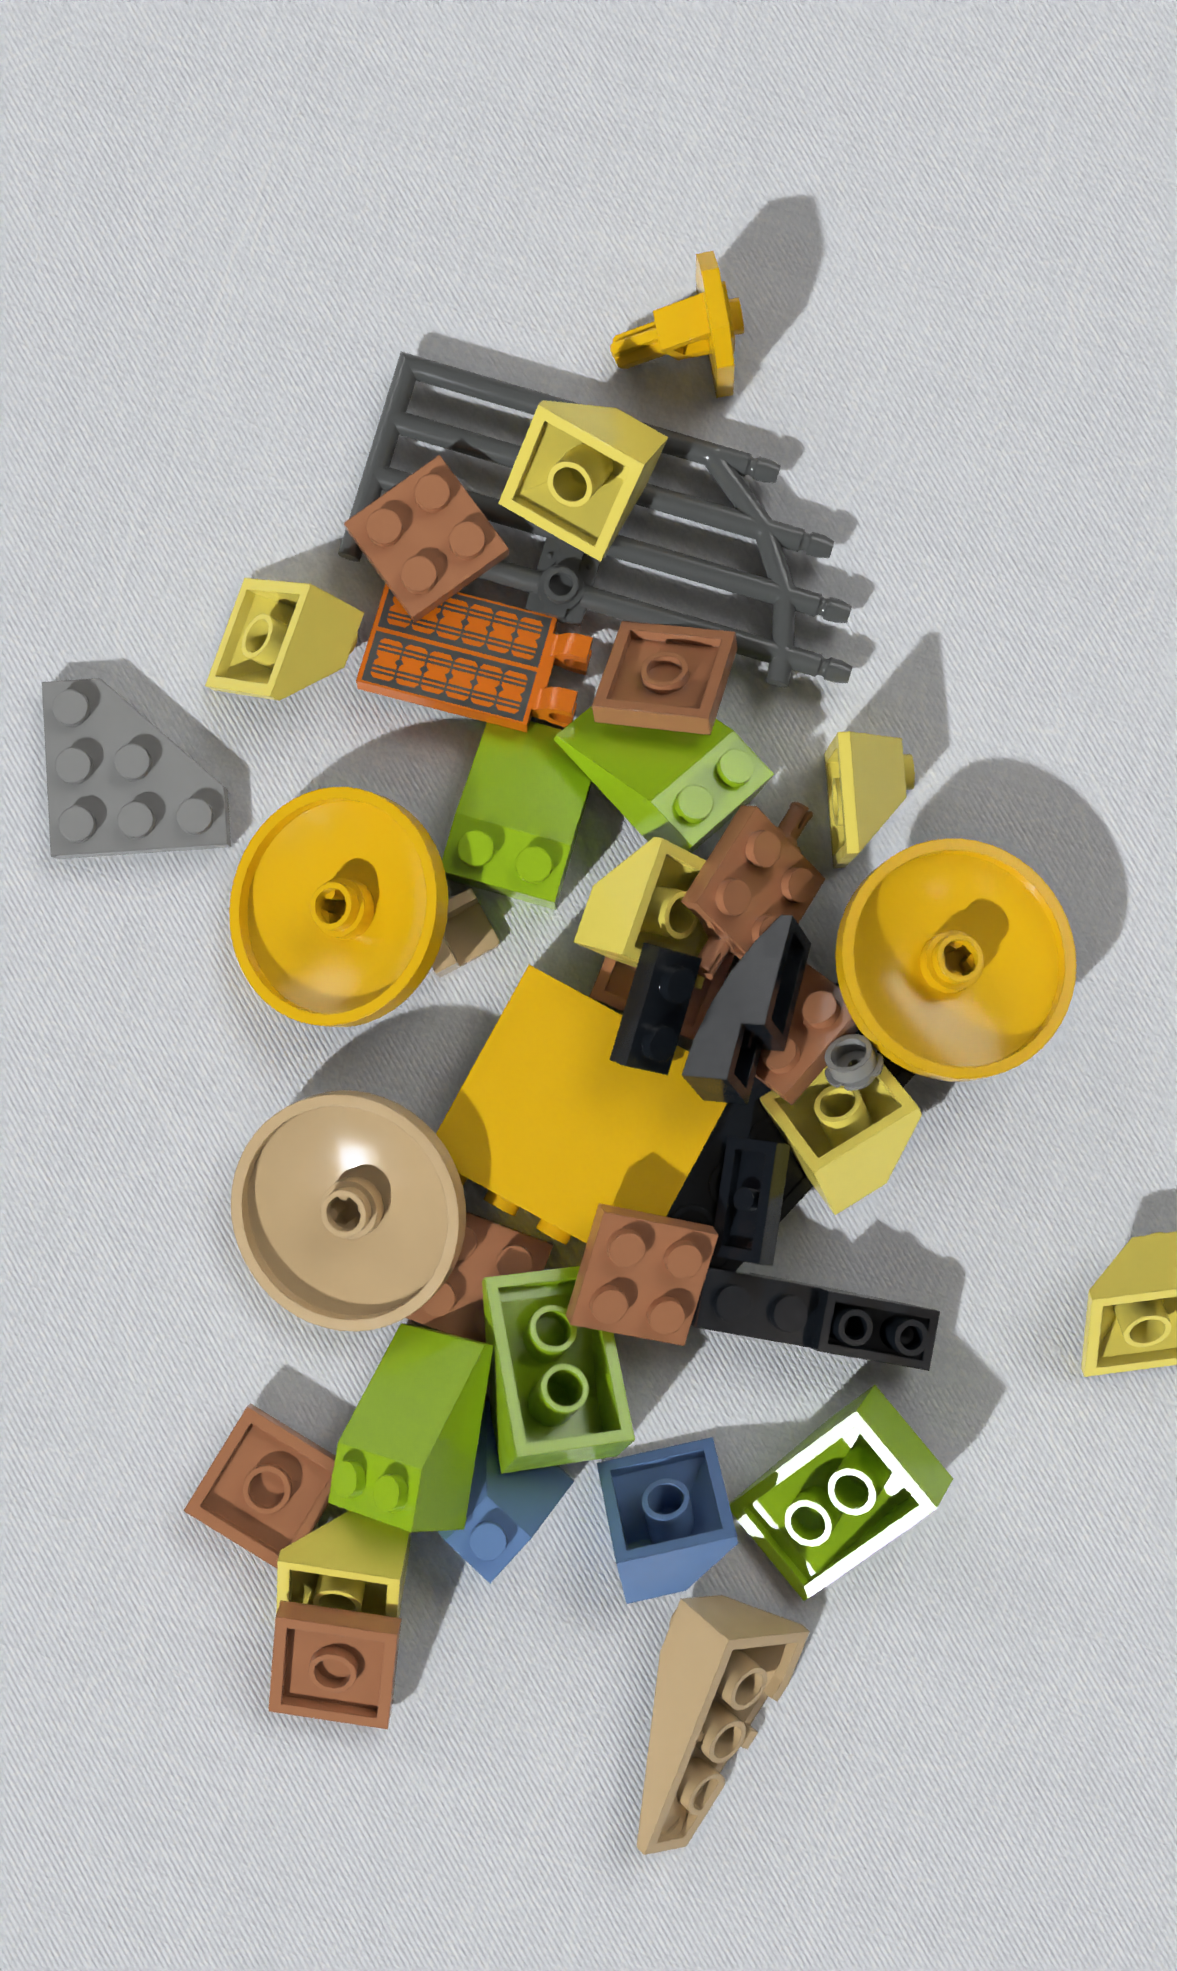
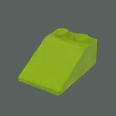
[554,706,774,853]
[442,721,592,910]
[482,1266,635,1474]
[328,1323,493,1532]
[729,1385,953,1601]

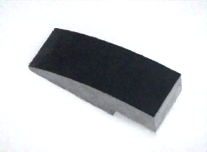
[682,915,811,1105]

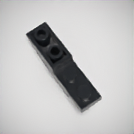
[691,1266,940,1371]

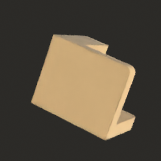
[432,888,500,978]

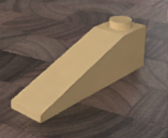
[637,1595,810,1855]

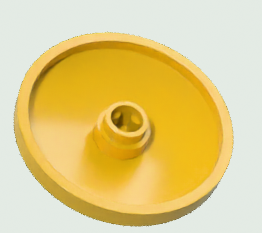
[229,787,448,1028]
[835,838,1076,1082]

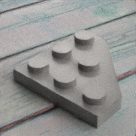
[42,678,231,859]

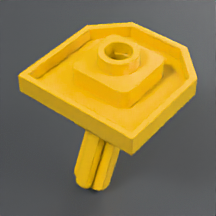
[610,251,744,398]

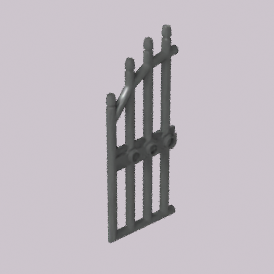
[338,352,852,688]

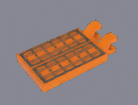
[356,583,593,733]

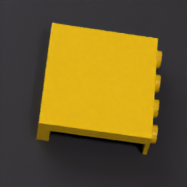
[436,965,727,1245]

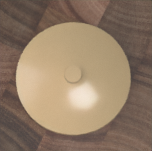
[231,1090,466,1332]

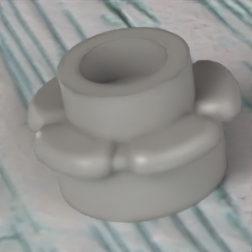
[825,1034,884,1091]

